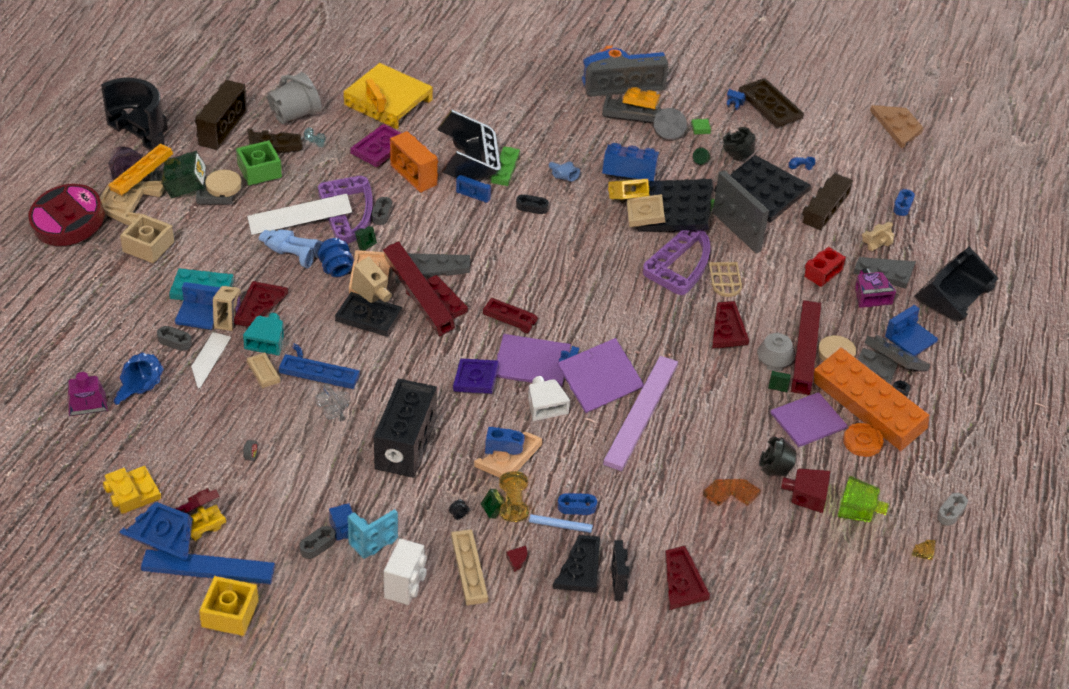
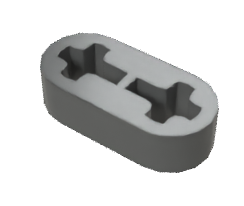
[372,197,392,225]
[157,326,192,351]
[300,526,336,559]

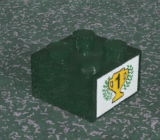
[161,150,206,198]

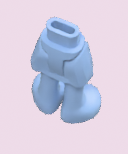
[259,230,323,268]

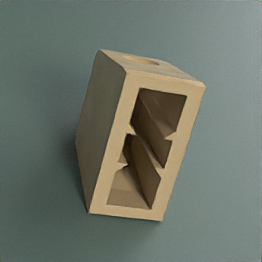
[351,257,392,303]

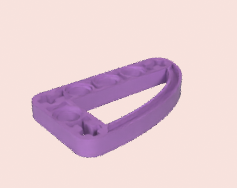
[318,176,373,244]
[643,230,710,295]

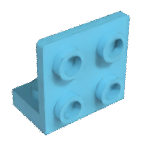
[348,509,398,559]

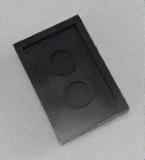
[335,292,403,337]

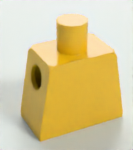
[608,179,649,199]

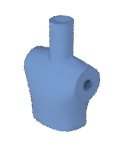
[549,162,580,181]

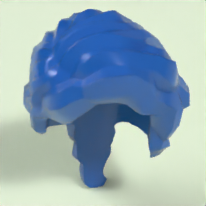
[114,353,164,405]

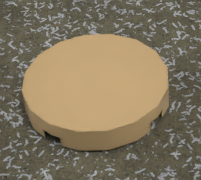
[205,170,241,197]
[818,335,856,361]

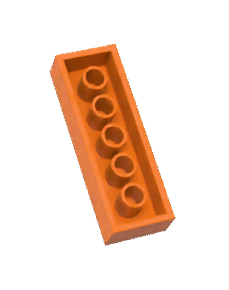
[814,347,930,451]

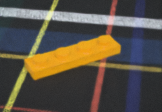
[108,144,174,196]

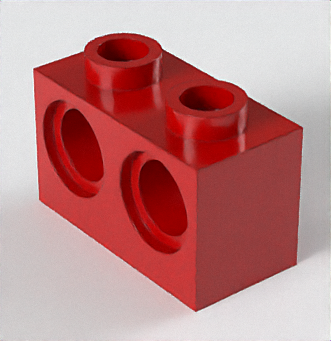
[804,246,846,287]

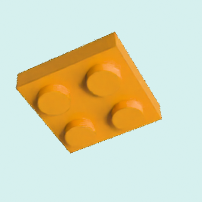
[623,87,660,109]

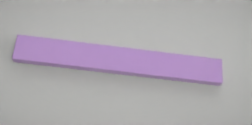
[603,356,678,471]

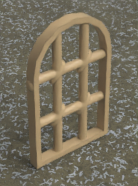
[708,262,742,297]

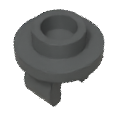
[143,169,163,181]

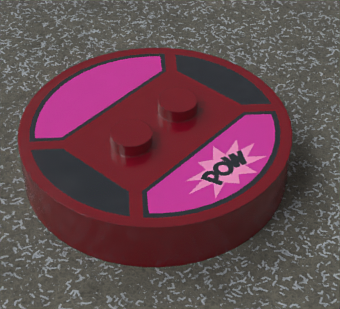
[28,184,105,246]

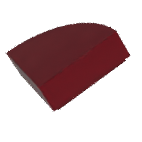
[506,546,527,572]

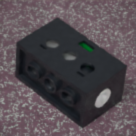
[374,378,437,478]

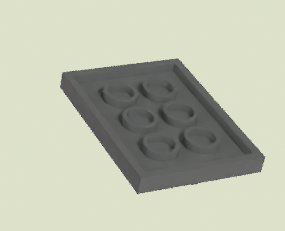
[712,170,769,253]

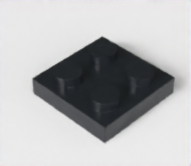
[611,540,630,601]

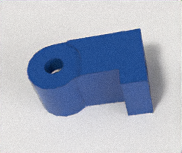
[485,426,525,455]

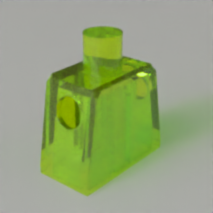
[837,476,889,522]

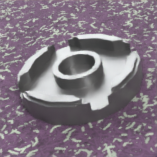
[653,108,687,141]

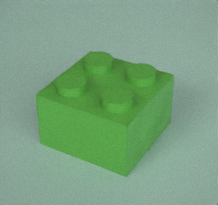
[236,141,282,186]

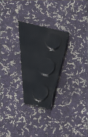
[553,535,600,593]

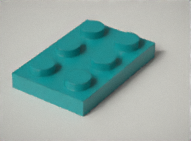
[169,268,234,300]

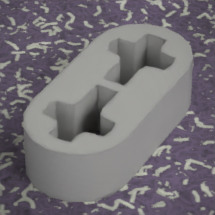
[937,493,968,526]

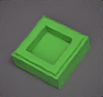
[691,119,711,134]

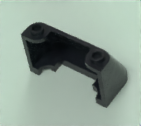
[914,246,999,321]

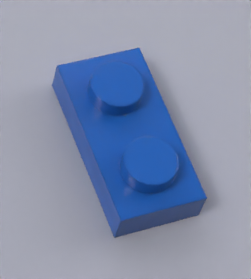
[456,175,491,203]

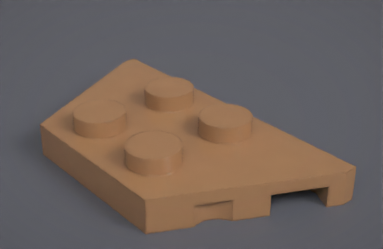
[870,105,923,148]

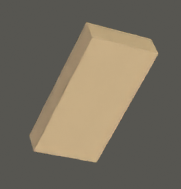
[247,352,280,388]

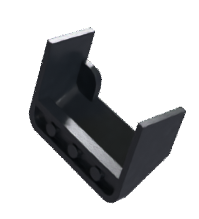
[437,109,501,180]

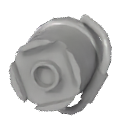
[267,72,322,124]

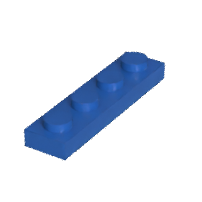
[279,354,360,389]

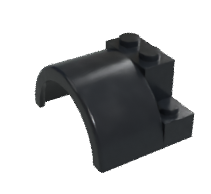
[101,77,168,151]

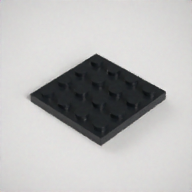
[714,155,811,223]
[637,179,713,232]

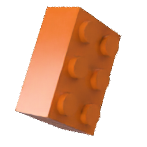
[390,131,438,193]

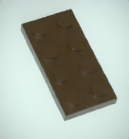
[738,78,804,128]

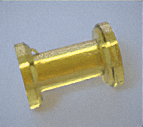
[499,471,529,522]

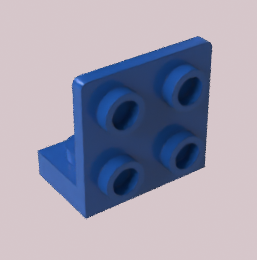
[175,282,221,330]
[885,305,938,356]

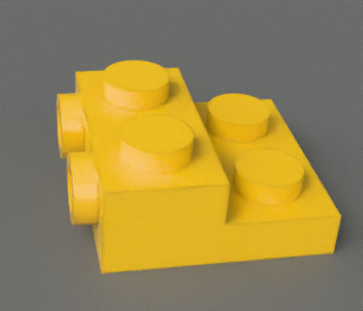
[102,466,161,514]

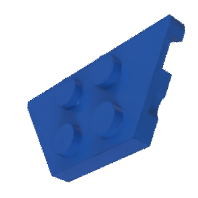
[119,502,193,562]

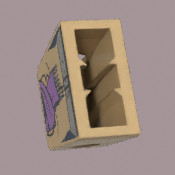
[213,286,241,331]

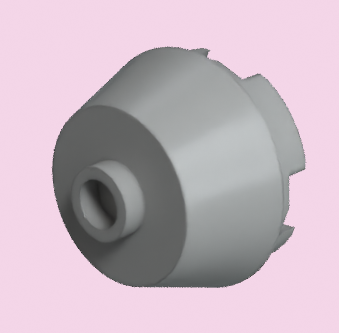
[757,333,795,371]

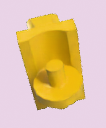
[190,505,226,541]

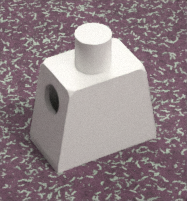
[528,376,570,421]

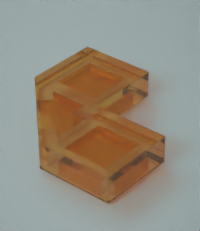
[703,479,761,506]

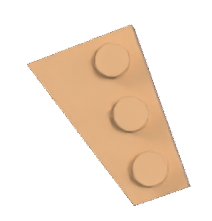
[474,432,542,481]

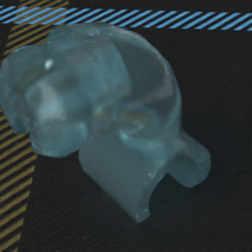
[304,127,326,147]

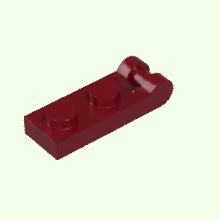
[483,298,538,334]

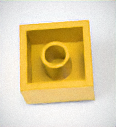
[199,576,258,636]

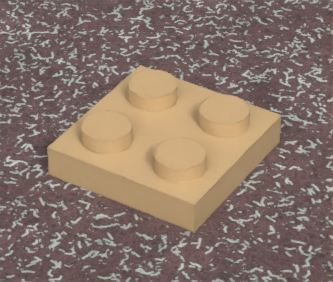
[627,194,665,227]

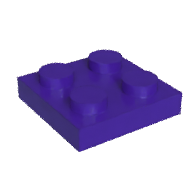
[453,358,499,394]

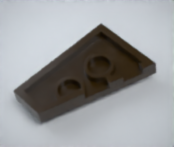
[247,128,303,153]

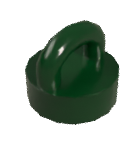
[692,148,711,165]

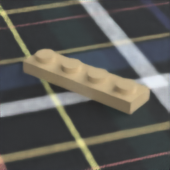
[451,529,488,606]

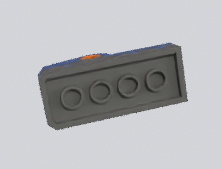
[582,45,669,97]

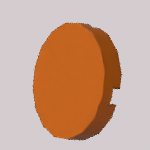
[843,423,884,457]

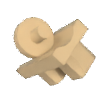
[862,222,894,251]

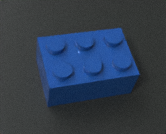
[602,143,659,181]

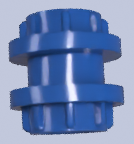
[317,238,354,277]

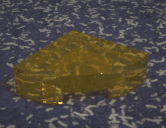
[911,539,936,560]

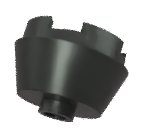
[723,127,755,160]
[759,436,796,476]

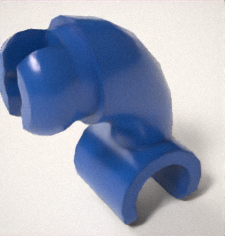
[788,157,815,170]

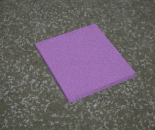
[770,392,848,447]

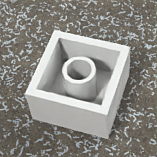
[384,539,427,605]

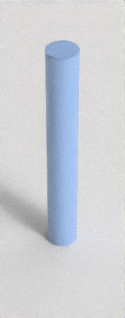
[529,514,593,533]

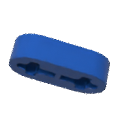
[893,189,915,216]
[557,493,597,515]

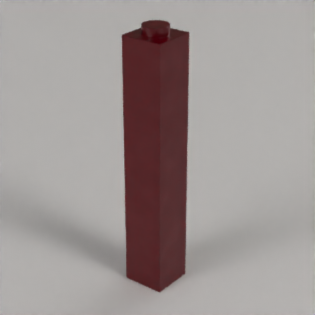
[383,241,455,337]
[790,300,822,395]

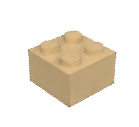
[120,214,174,264]

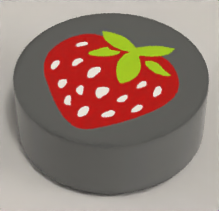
[243,440,258,461]

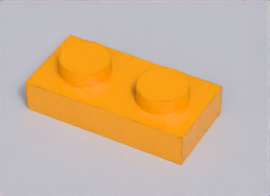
[366,79,386,113]

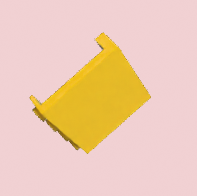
[343,63,433,129]

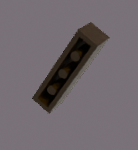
[802,172,853,231]

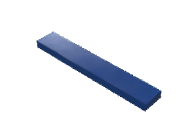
[141,549,275,585]

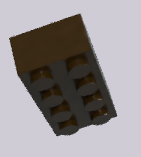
[195,80,247,150]

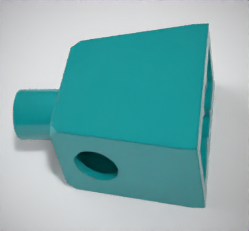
[243,313,284,356]

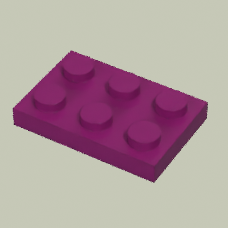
[350,124,401,167]

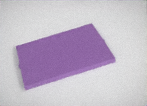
[496,334,571,387]
[557,338,644,413]

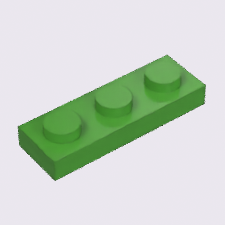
[491,146,520,186]

